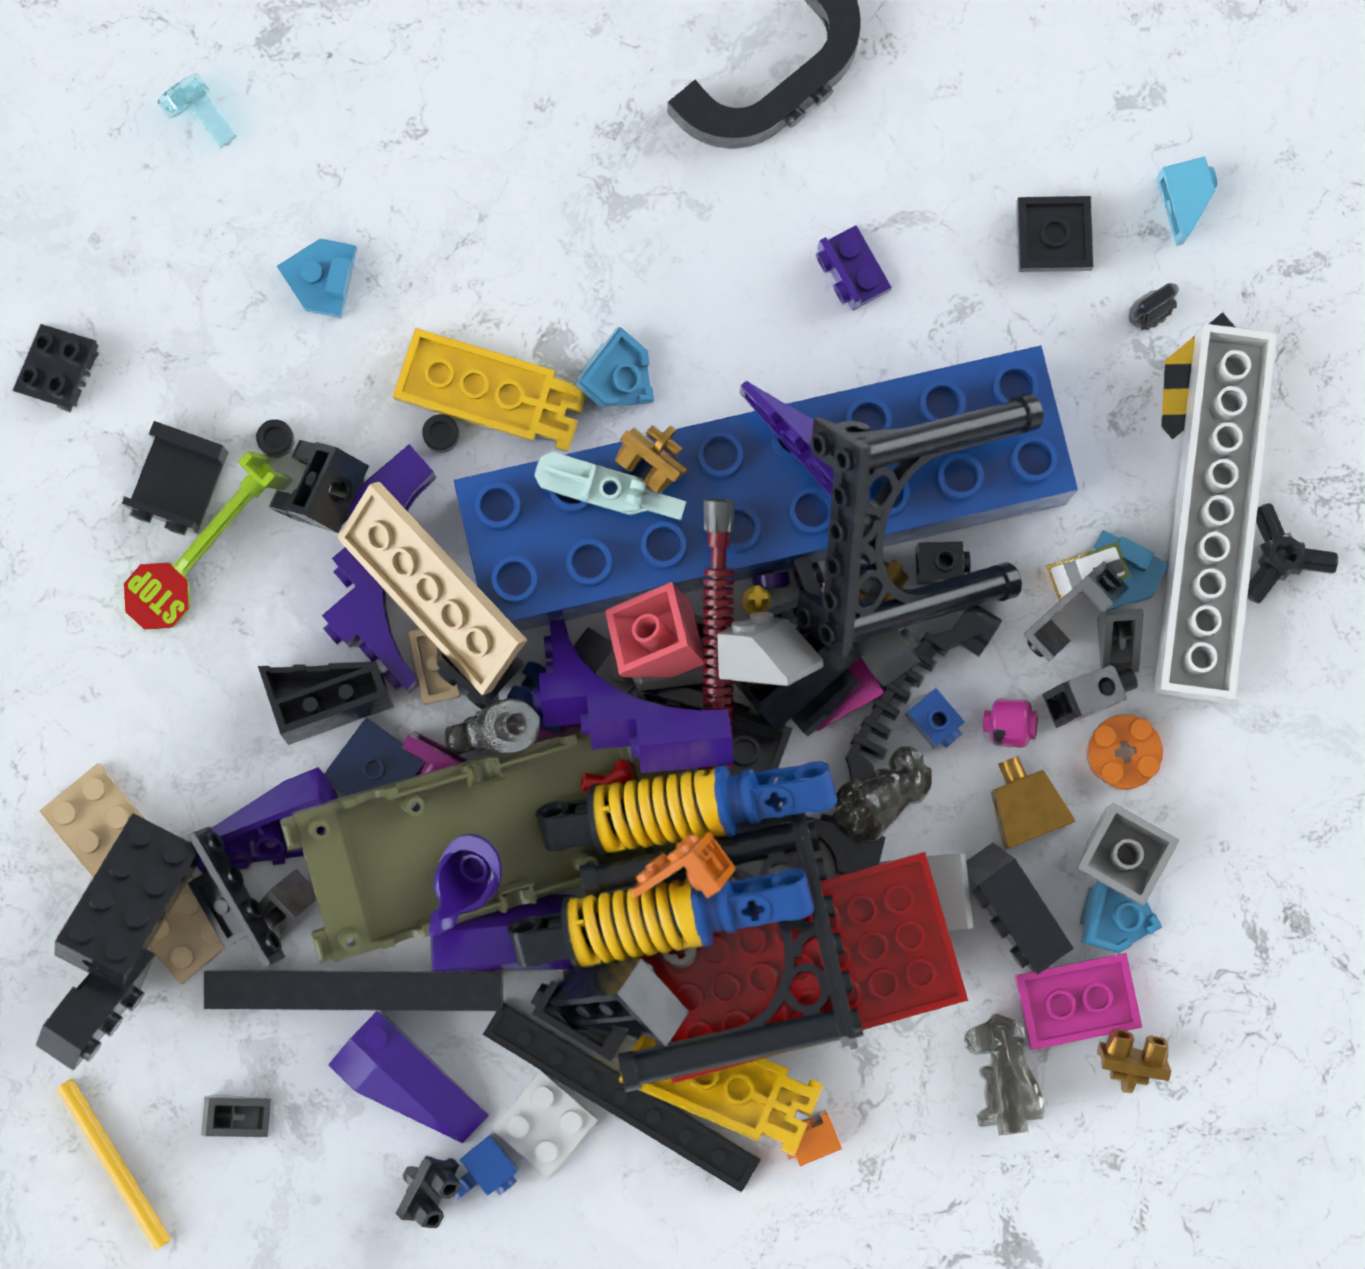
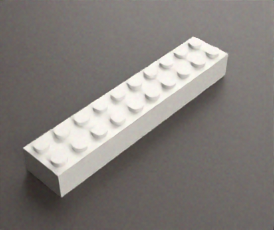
[1153,324,1277,704]

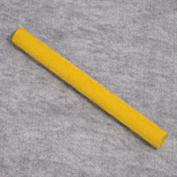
[56,1078,172,1250]

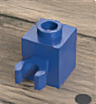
[454,1133,519,1200]

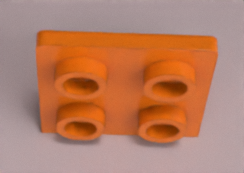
[630,831,736,898]

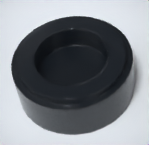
[422,414,460,453]
[256,419,295,458]

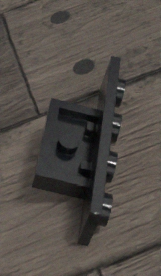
[188,826,286,968]

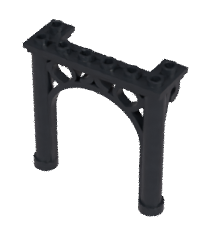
[796,393,1044,658]
[579,813,864,1092]

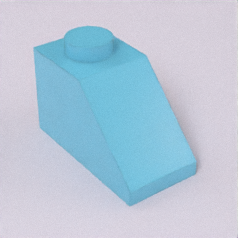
[1157,156,1217,246]

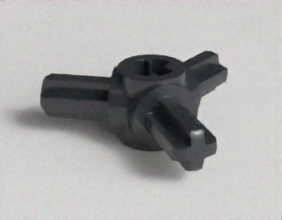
[1247,503,1338,604]

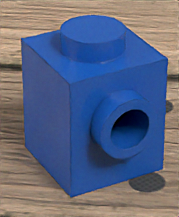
[905,688,965,749]

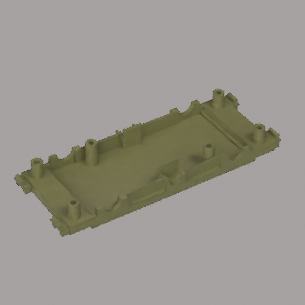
[280,707,679,963]

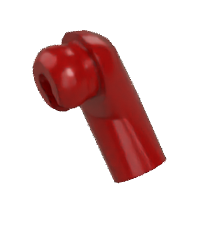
[580,759,636,792]

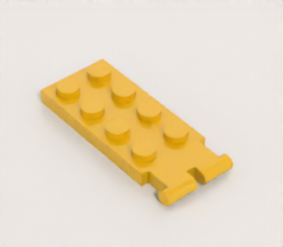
[393,328,587,452]
[619,1035,824,1156]

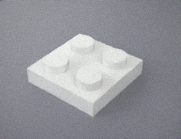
[492,1071,598,1179]

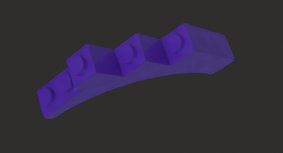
[322,444,436,693]
[533,619,733,773]

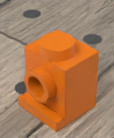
[782,1110,842,1166]

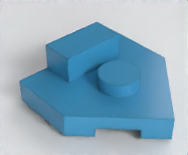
[277,238,357,318]
[574,327,654,408]
[1090,530,1169,613]
[1080,881,1162,953]

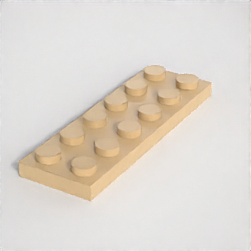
[337,482,527,695]
[39,763,225,984]

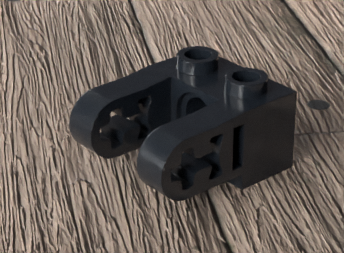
[269,440,369,533]

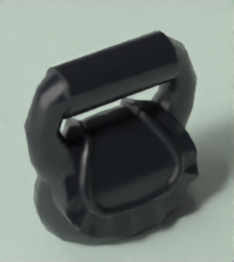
[1128,283,1179,331]

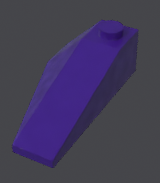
[190,767,338,874]
[430,894,576,972]
[328,1010,489,1143]

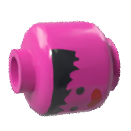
[983,698,1038,748]

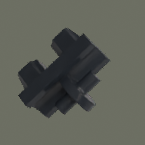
[396,1156,461,1228]

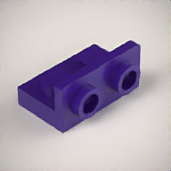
[815,225,892,311]

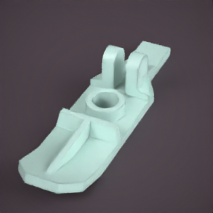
[534,451,686,520]

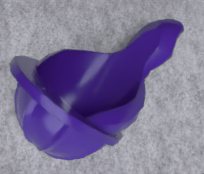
[429,833,502,937]

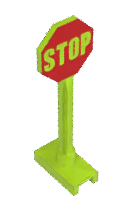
[124,451,293,630]

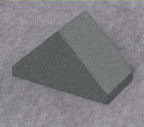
[1097,609,1144,672]
[201,1094,271,1137]

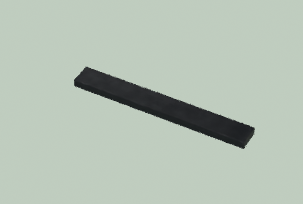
[204,970,503,1011]
[482,1002,761,1193]

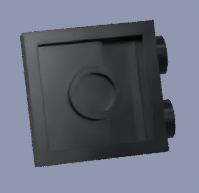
[698,702,793,775]

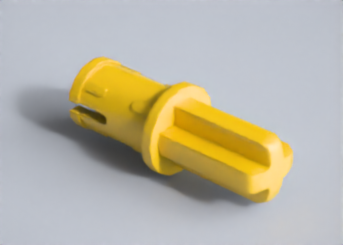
[742,585,772,616]

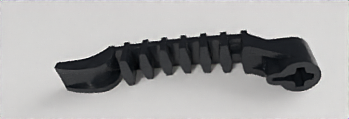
[832,605,1003,818]

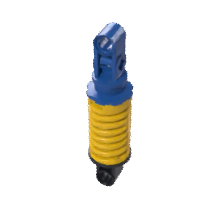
[535,761,837,856]
[507,869,814,971]

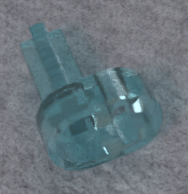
[157,73,237,148]

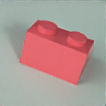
[605,582,705,678]

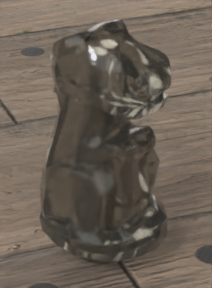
[444,699,540,755]
[835,746,932,843]
[964,1014,1045,1136]

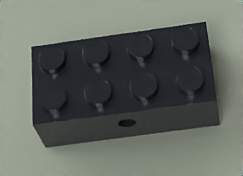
[54,813,199,990]

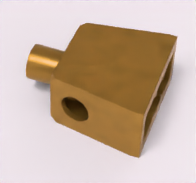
[991,755,1075,850]

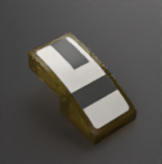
[1046,541,1130,600]

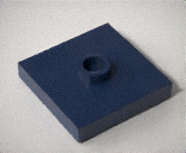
[324,717,426,796]

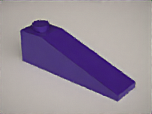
[740,381,834,499]

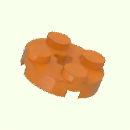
[1086,715,1163,790]

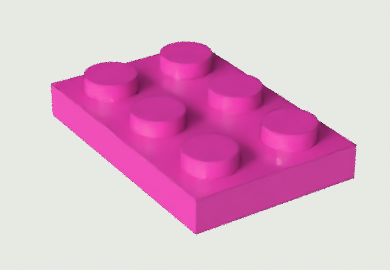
[1014,953,1143,1050]

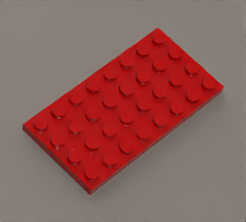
[637,852,969,1084]

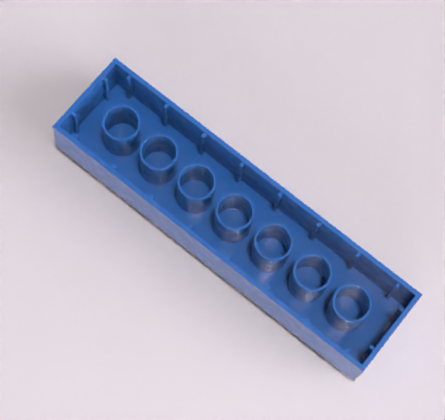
[453,345,1078,631]

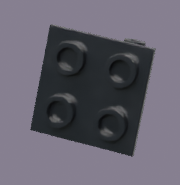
[12,324,100,413]

